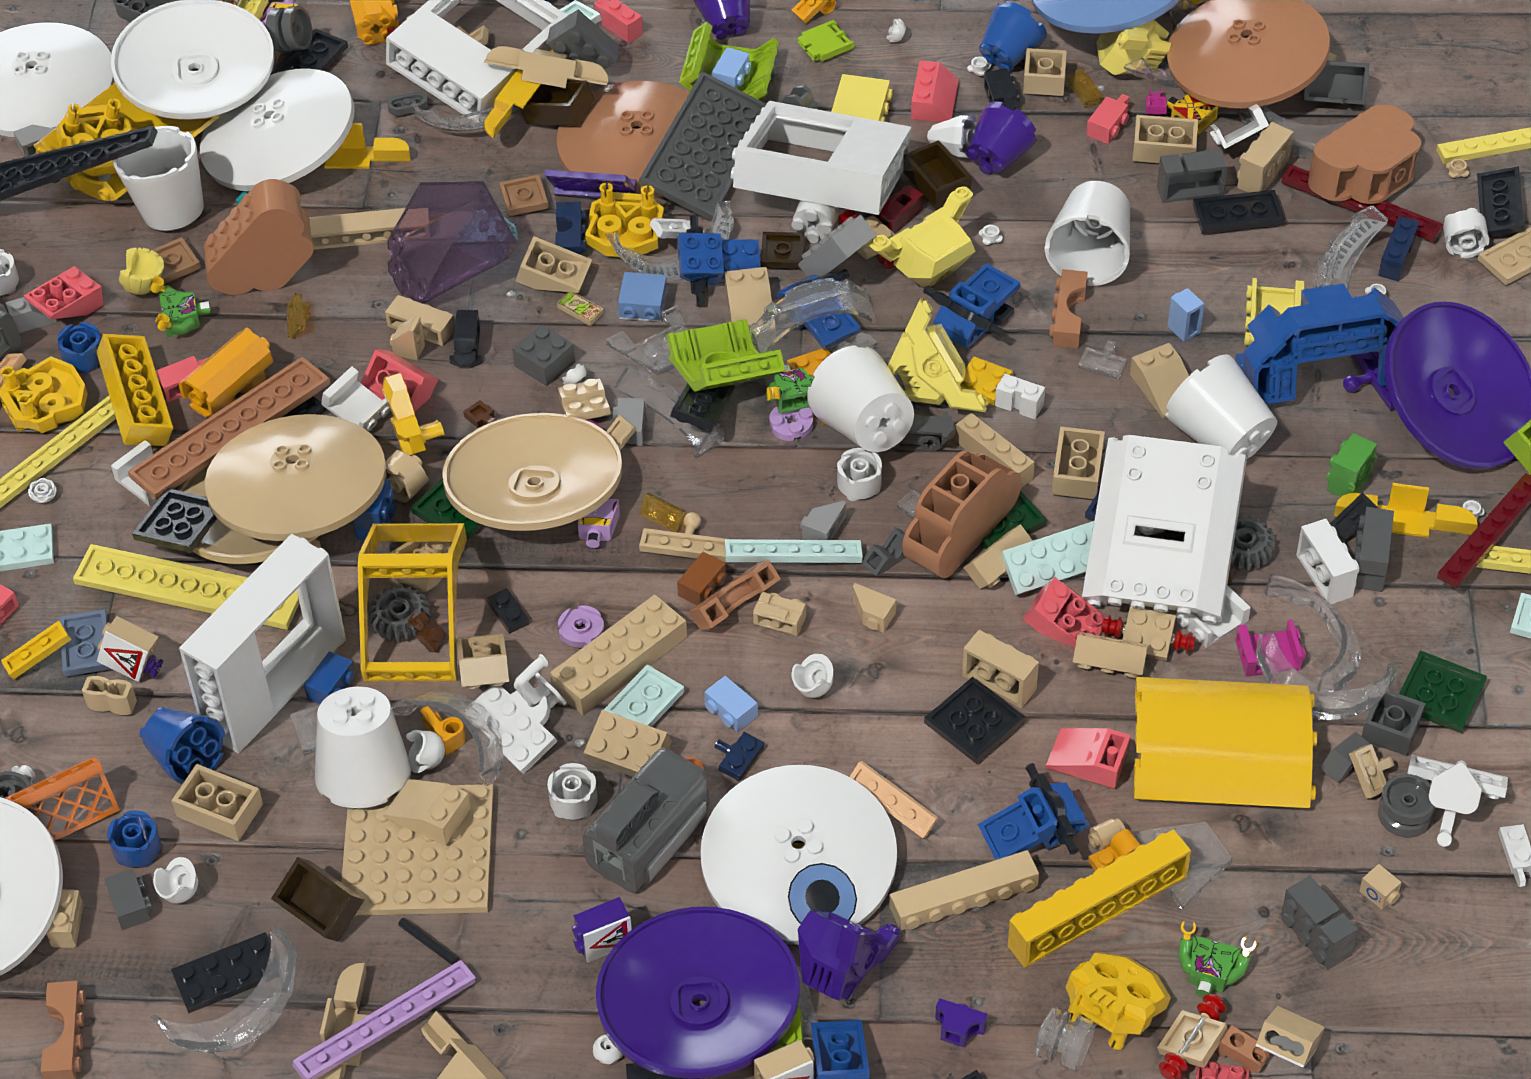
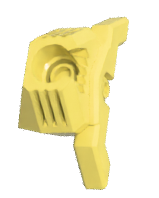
[1096,20,1172,75]
[868,187,976,287]
[888,297,988,412]

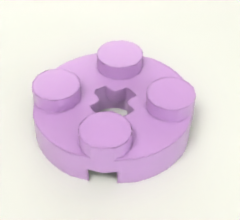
[769,407,813,441]
[558,605,604,648]

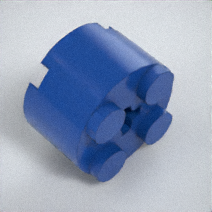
[57,322,101,374]
[107,810,161,867]

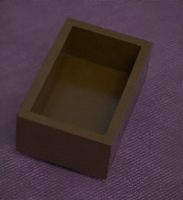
[520,80,595,126]
[903,140,972,210]
[271,857,365,942]

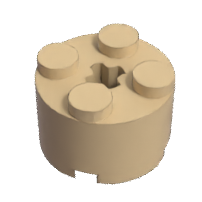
[385,450,429,503]

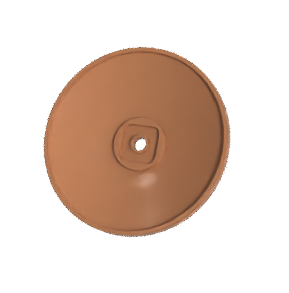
[1167,0,1330,108]
[557,81,690,198]

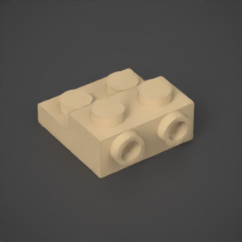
[558,379,611,420]

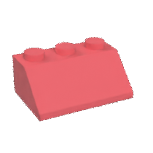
[911,60,959,122]
[361,349,438,413]

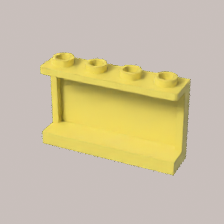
[831,74,893,122]
[1244,278,1304,346]

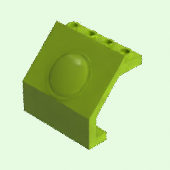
[679,22,779,101]
[666,319,786,392]

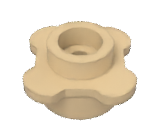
[1446,159,1469,178]

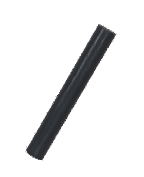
[398,918,459,965]

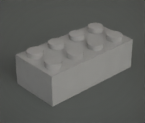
[798,215,876,277]

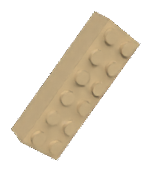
[550,594,687,716]

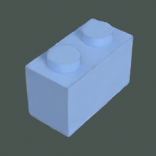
[712,47,752,89]
[1167,288,1204,342]
[704,676,758,733]

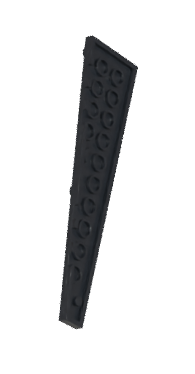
[0,126,158,201]

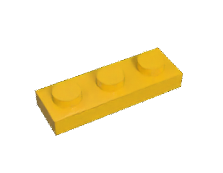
[1,621,72,680]

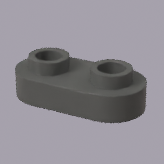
[387,92,428,116]

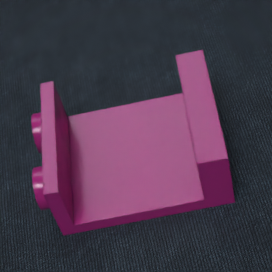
[1235,619,1306,677]

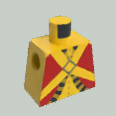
[1167,94,1218,136]

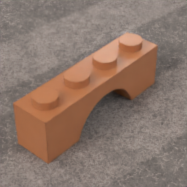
[1049,269,1088,348]
[688,560,781,631]
[41,980,86,1079]

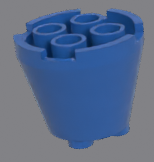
[979,1,1047,71]
[140,707,225,784]

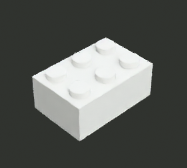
[1296,519,1359,605]

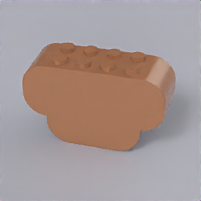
[1308,104,1421,204]
[204,179,314,295]
[902,450,1021,578]

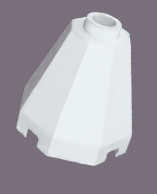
[927,116,977,158]

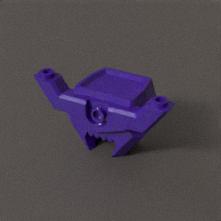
[797,910,903,1001]

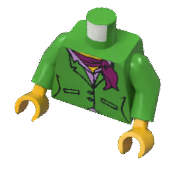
[150,276,211,337]
[765,365,815,414]
[1178,921,1258,998]

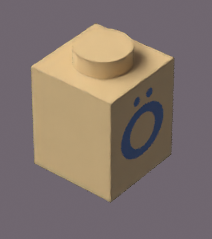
[1359,864,1402,910]

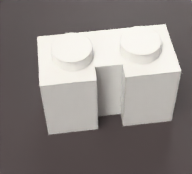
[995,374,1045,419]

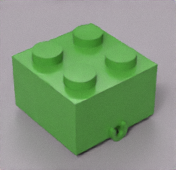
[1326,433,1377,497]

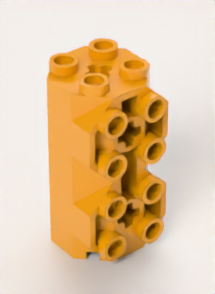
[349,0,400,45]
[178,328,273,418]

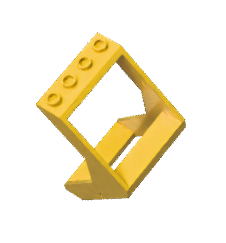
[358,523,467,682]

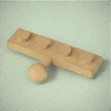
[639,512,729,563]

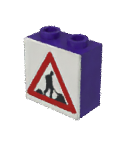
[572,897,632,963]

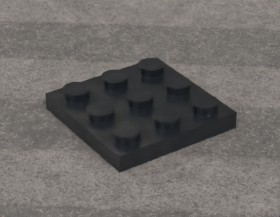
[132,488,218,553]
[924,677,1025,764]

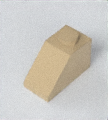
[390,315,425,361]
[853,583,896,633]

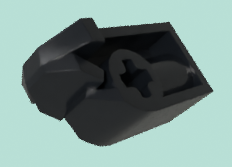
[449,310,482,369]

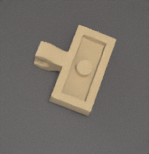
[1349,744,1394,799]

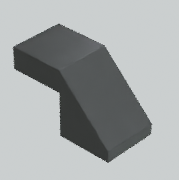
[862,528,905,576]
[1320,732,1375,783]

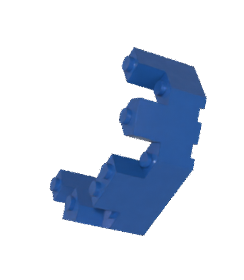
[1235,283,1404,404]

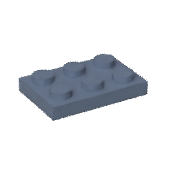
[59,609,111,677]

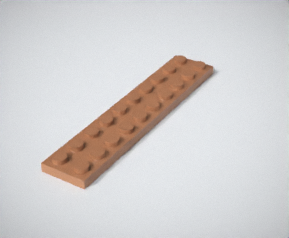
[128,357,331,500]

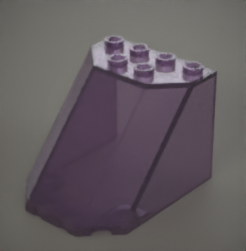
[387,181,518,303]

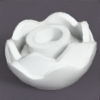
[886,19,906,42]
[562,364,587,385]
[28,478,57,503]
[593,1034,623,1064]

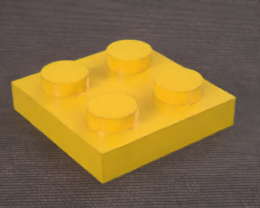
[960,356,1013,405]

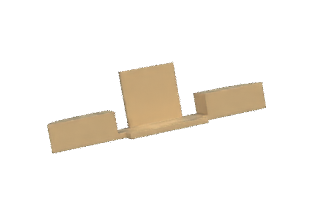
[483,46,608,88]
[317,963,368,1079]
[421,1011,506,1079]

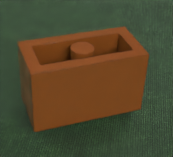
[677,552,727,605]

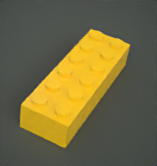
[97,334,173,446]

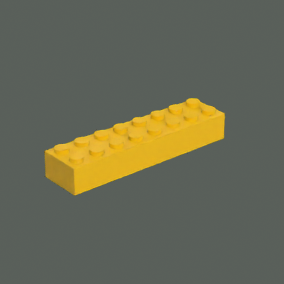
[1008,829,1191,968]

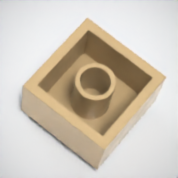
[1023,48,1067,96]

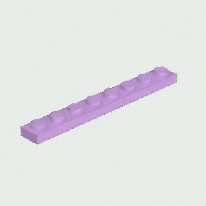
[292,960,476,1079]

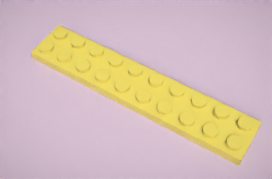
[73,544,300,630]

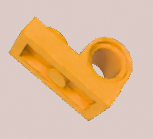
[792,0,836,24]
[420,706,466,755]
[1088,829,1140,871]

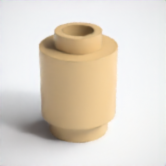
[1088,818,1125,850]

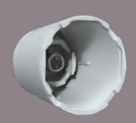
[113,126,204,231]
[1045,181,1130,286]
[807,345,914,452]
[1165,354,1277,459]
[315,687,411,808]

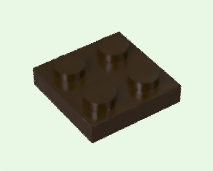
[761,232,805,269]

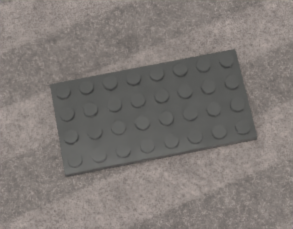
[638,71,767,221]

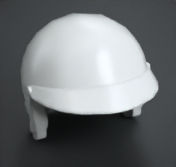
[791,654,833,698]
[406,730,445,773]
[153,857,198,904]

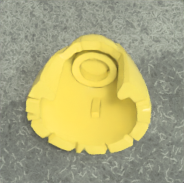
[119,247,164,295]

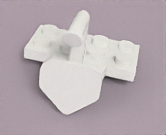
[462,654,567,775]
[1407,755,1508,847]

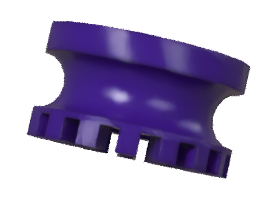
[143,655,164,679]

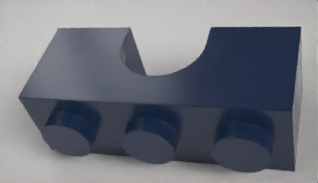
[555,201,586,255]
[1378,216,1419,282]

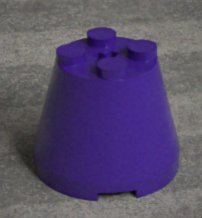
[693,0,750,40]
[966,102,1037,175]

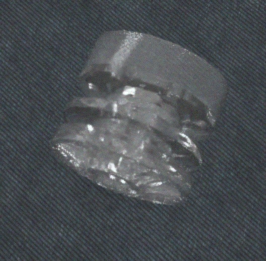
[1035,1006,1096,1073]

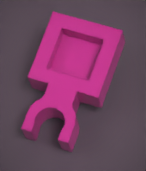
[1146,89,1167,115]

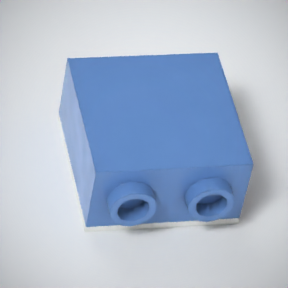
[618,272,667,322]

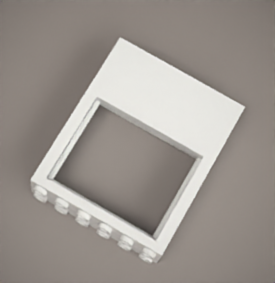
[386,0,568,125]
[731,101,911,215]
[179,534,346,754]

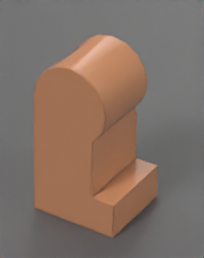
[1216,1025,1270,1073]

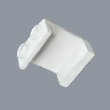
[1210,104,1269,149]
[321,367,391,431]
[111,440,178,506]
[1176,585,1251,648]

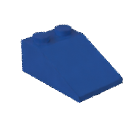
[811,1020,870,1079]

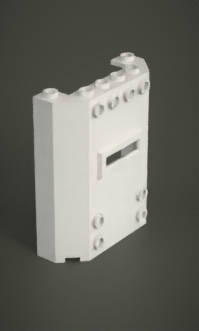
[1082,435,1247,624]

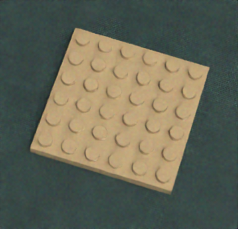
[341,784,494,916]

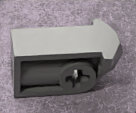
[897,413,956,452]

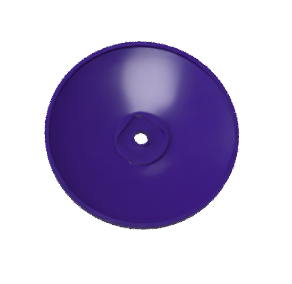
[1384,302,1531,470]
[596,906,800,1079]

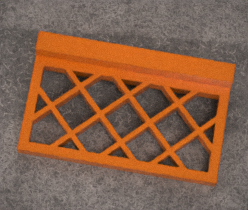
[5,756,120,841]

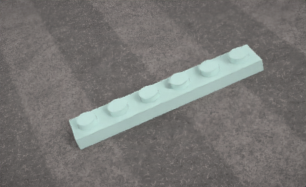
[724,539,863,563]

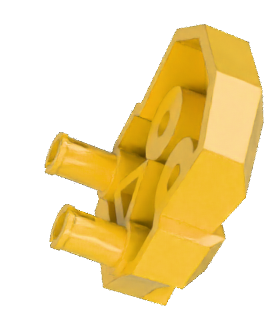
[56,98,132,177]
[585,183,664,258]
[0,356,88,434]
[382,373,445,455]
[1065,951,1171,1050]

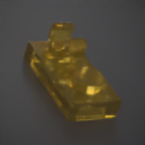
[1068,68,1104,108]
[287,293,311,339]
[639,493,687,532]

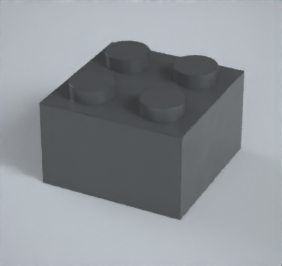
[512,324,575,386]
[1362,688,1426,756]

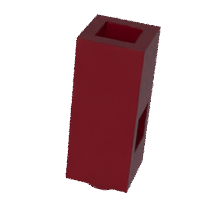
[876,185,924,234]

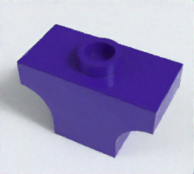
[935,998,987,1048]

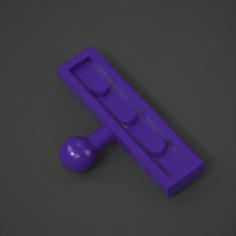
[1343,351,1395,410]

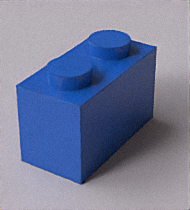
[304,651,356,704]

